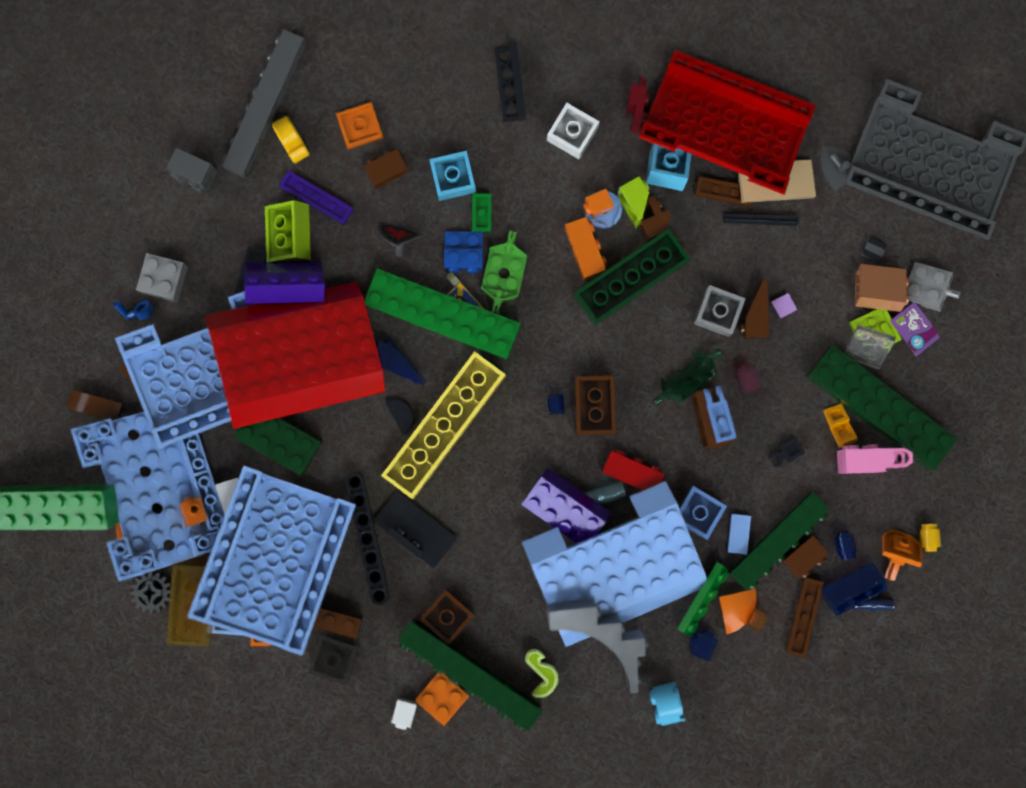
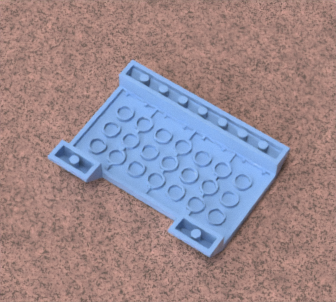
[115,291,258,448]
[522,481,707,647]

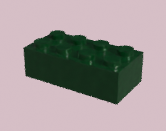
[234,418,323,476]

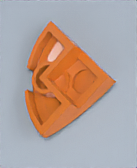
[718,588,757,634]

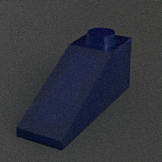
[376,340,425,386]

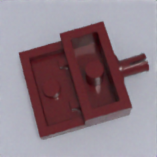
[626,77,650,134]

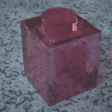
[735,364,762,395]

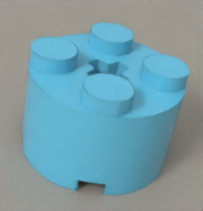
[650,681,685,726]

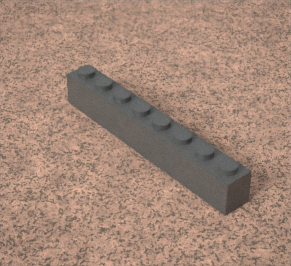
[222,29,307,179]

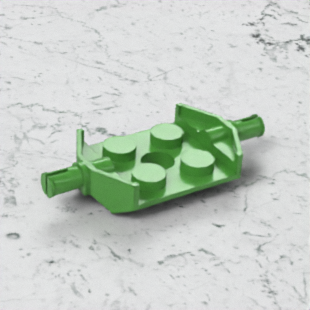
[481,231,527,314]

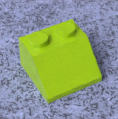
[617,177,650,228]

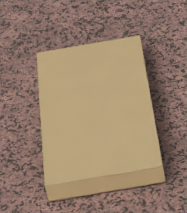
[738,160,816,203]

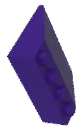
[244,261,324,304]

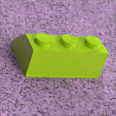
[265,200,311,262]

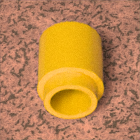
[919,524,941,552]

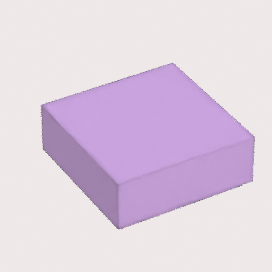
[771,293,797,319]

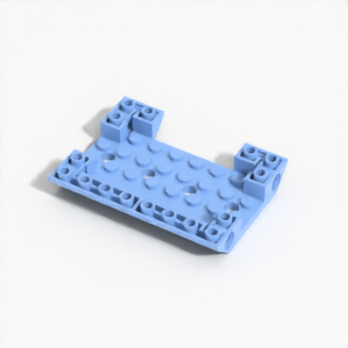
[71,412,225,581]

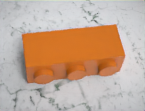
[564,217,608,280]

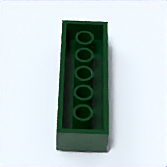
[573,228,691,327]

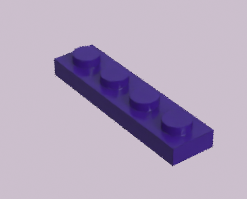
[279,170,354,225]

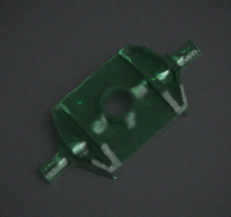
[652,348,724,406]

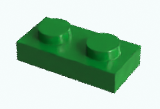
[472,194,492,233]

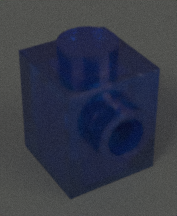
[689,629,718,662]

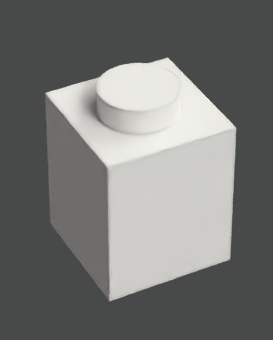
[391,697,418,730]

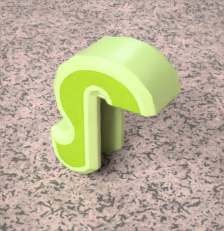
[525,648,558,698]

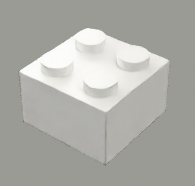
[547,103,600,159]

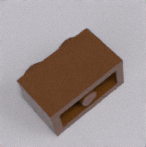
[363,149,409,190]
[782,535,829,579]

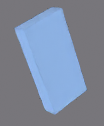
[727,514,751,555]

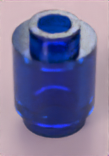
[834,531,857,560]

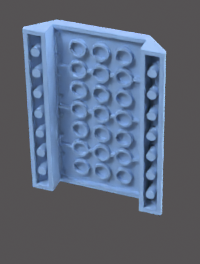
[188,466,356,655]

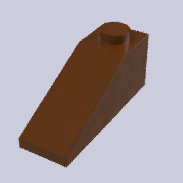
[740,279,769,339]

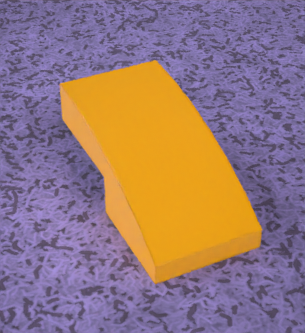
[823,404,858,448]

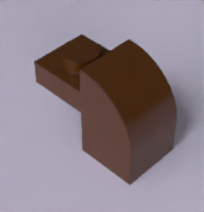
[640,195,671,242]

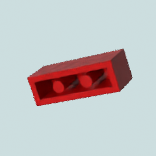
[601,449,665,491]

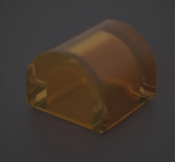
[745,608,768,633]

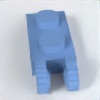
[703,385,737,443]

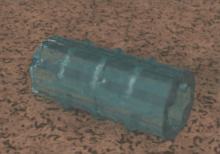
[584,481,626,505]

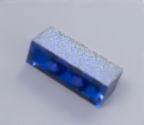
[822,562,887,617]

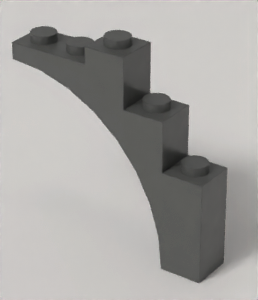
[546,599,648,694]

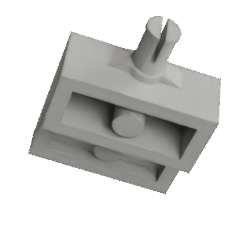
[906,262,961,312]

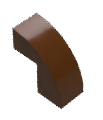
[66,390,122,421]

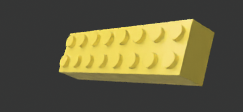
[381,351,506,499]

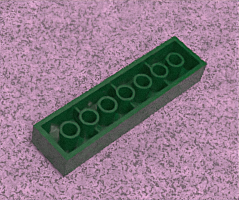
[806,345,958,470]
[398,618,542,731]

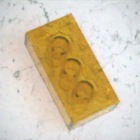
[167,564,212,647]

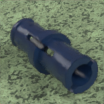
[853,596,894,612]

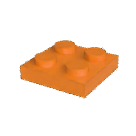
[415,673,470,726]

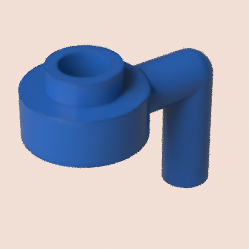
[113,300,154,320]

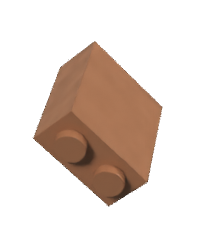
[855,264,909,312]

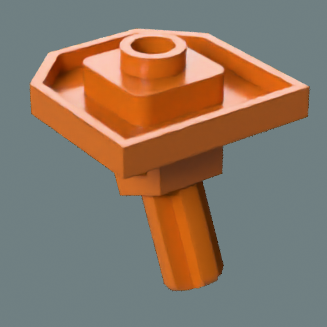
[882,529,922,581]

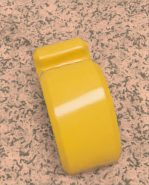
[272,116,310,163]

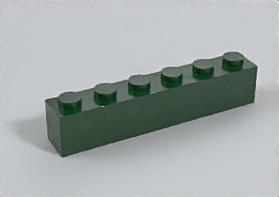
[728,492,829,590]

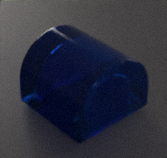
[547,394,565,415]

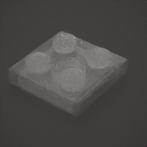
[844,325,895,369]

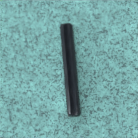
[723,212,799,226]

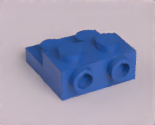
[444,231,483,274]

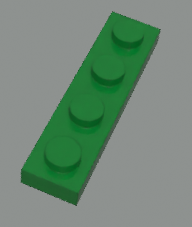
[677,562,729,637]

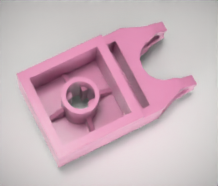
[837,445,913,474]

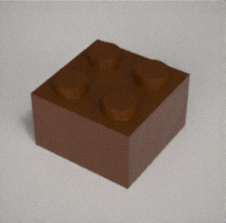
[419,588,475,645]

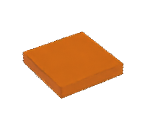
[336,102,383,150]

